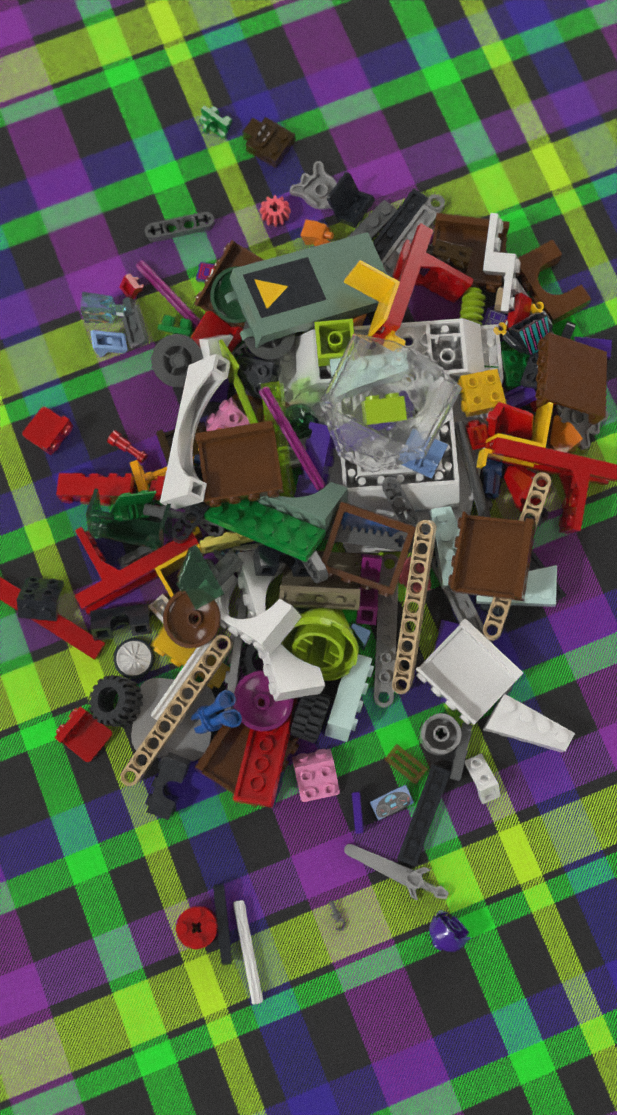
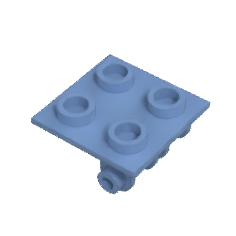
[397,429,448,479]

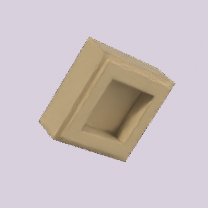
[494,287,504,313]

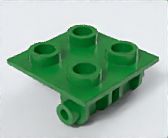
[501,351,530,391]
[110,490,156,522]

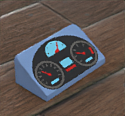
[351,624,370,650]
[369,784,414,821]

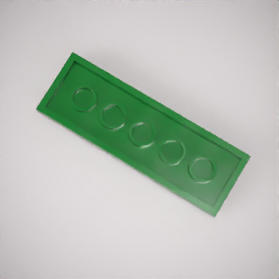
[204,499,326,562]

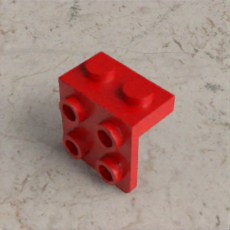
[190,311,243,353]
[486,402,534,441]
[22,406,74,455]
[54,706,113,763]

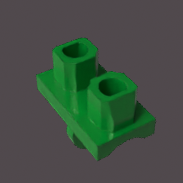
[199,105,232,139]
[157,315,193,337]

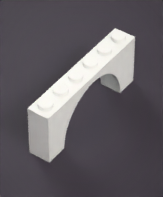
[198,575,301,654]

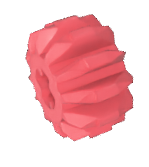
[260,195,291,228]

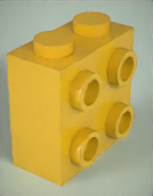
[456,369,507,417]

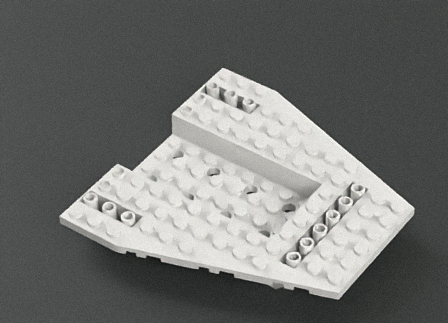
[278,318,504,554]

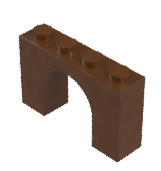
[516,240,591,325]

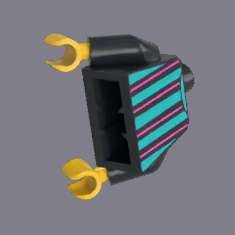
[493,301,553,356]

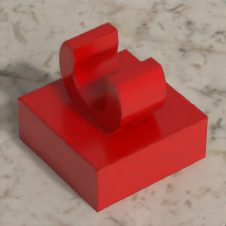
[119,274,144,299]

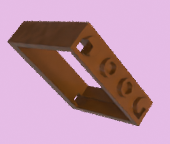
[322,502,416,597]

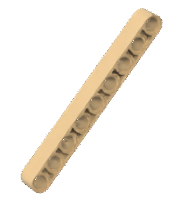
[483,472,551,641]
[392,520,436,694]
[121,635,233,786]

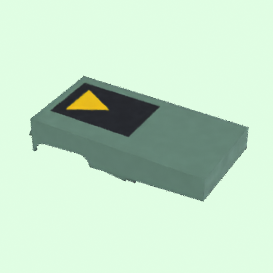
[224,232,387,349]

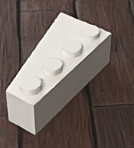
[483,694,575,752]

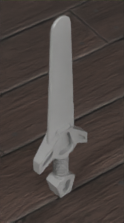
[344,844,449,900]

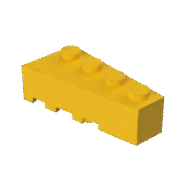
[150,626,230,689]

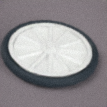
[114,638,155,679]

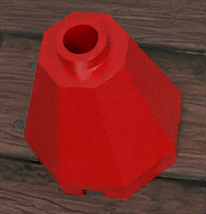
[503,465,551,513]

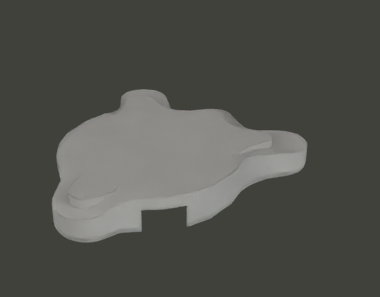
[290,161,337,209]
[556,404,609,450]

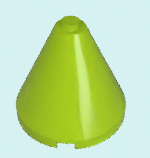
[281,608,359,681]

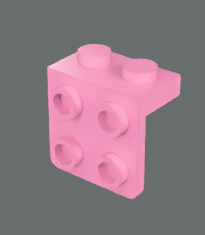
[205,397,250,431]
[292,749,340,802]

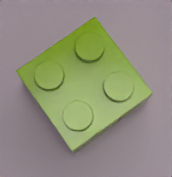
[314,319,356,366]
[361,393,407,425]

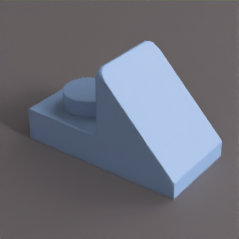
[90,330,128,357]

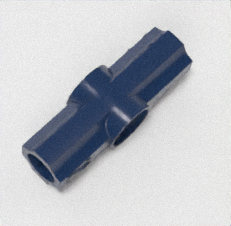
[483,459,505,499]

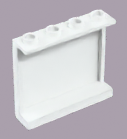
[416,618,523,725]

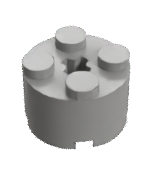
[420,713,461,755]

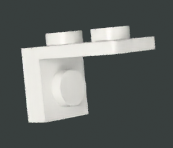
[465,754,501,804]

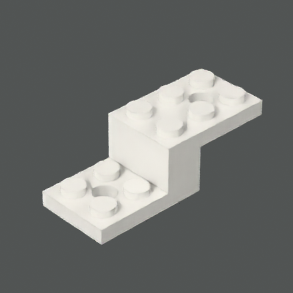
[483,213,521,314]

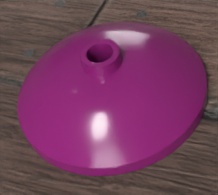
[233,671,293,731]

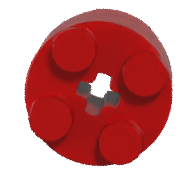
[175,906,218,950]

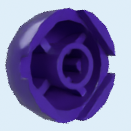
[429,910,471,952]

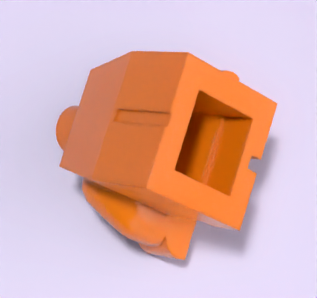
[300,220,334,247]

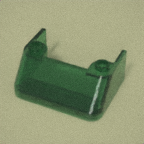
[86,488,172,550]
[176,544,230,610]

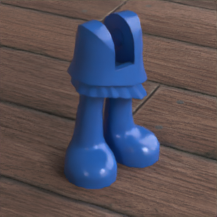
[191,690,242,734]

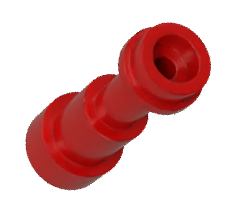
[107,430,148,464]

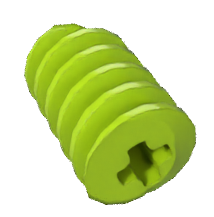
[460,287,486,326]

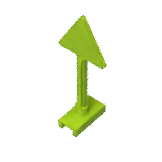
[218,339,280,438]

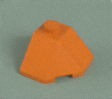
[547,415,583,454]

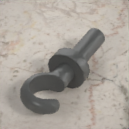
[329,900,346,931]

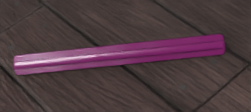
[136,260,201,329]
[259,387,325,490]

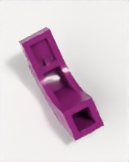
[356,554,382,625]

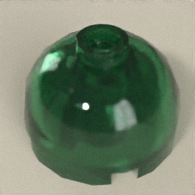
[283,403,319,439]

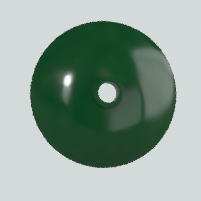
[210,266,246,323]

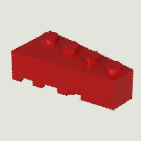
[56,473,137,506]

